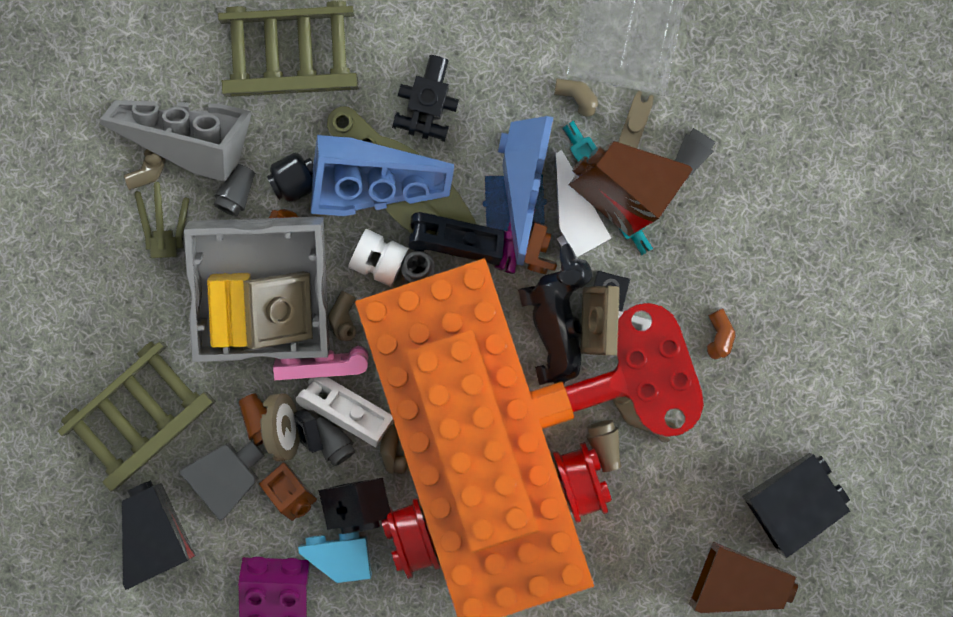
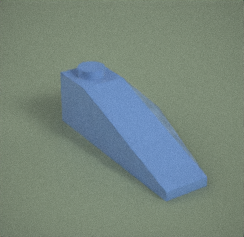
[498,116,553,266]
[311,135,454,216]

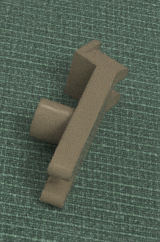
[618,91,654,148]

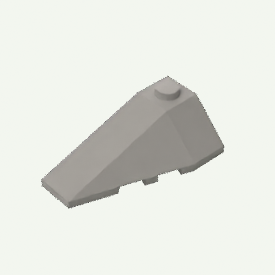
[100,100,251,182]

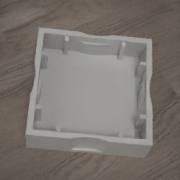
[184,216,330,362]

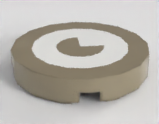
[260,393,300,461]

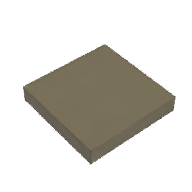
[243,271,313,349]
[580,286,620,356]

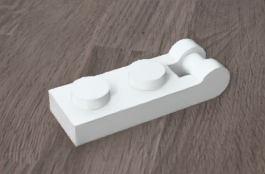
[296,377,393,448]

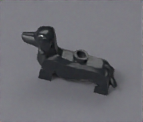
[518,243,592,385]

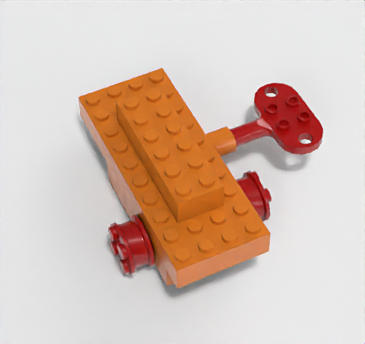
[355,258,704,617]

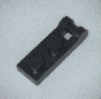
[408,212,505,266]

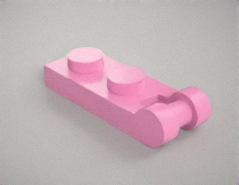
[273,346,369,380]

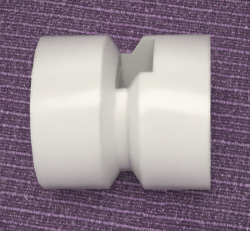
[348,229,409,287]

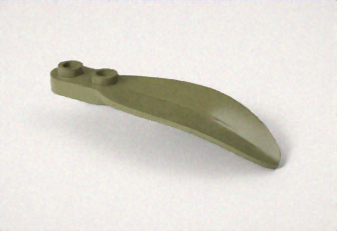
[327,106,476,258]

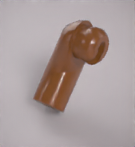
[707,308,736,360]

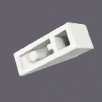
[555,150,611,258]

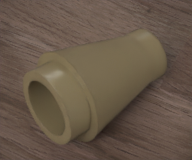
[586,420,622,472]

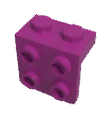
[238,557,310,617]

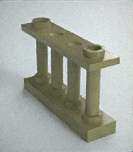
[218,1,359,97]
[58,341,216,492]

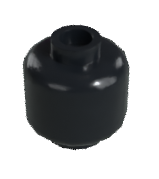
[267,153,313,202]

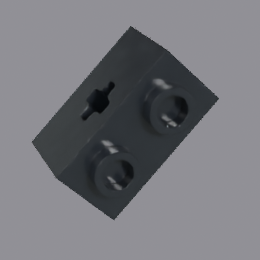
[318,477,391,534]

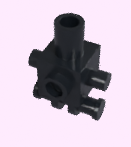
[392,55,459,142]

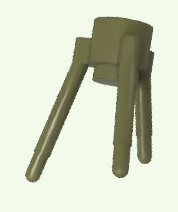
[135,181,189,258]

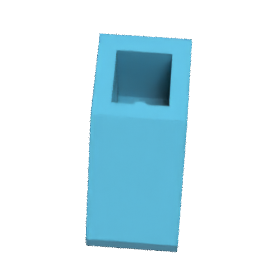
[298,531,372,583]

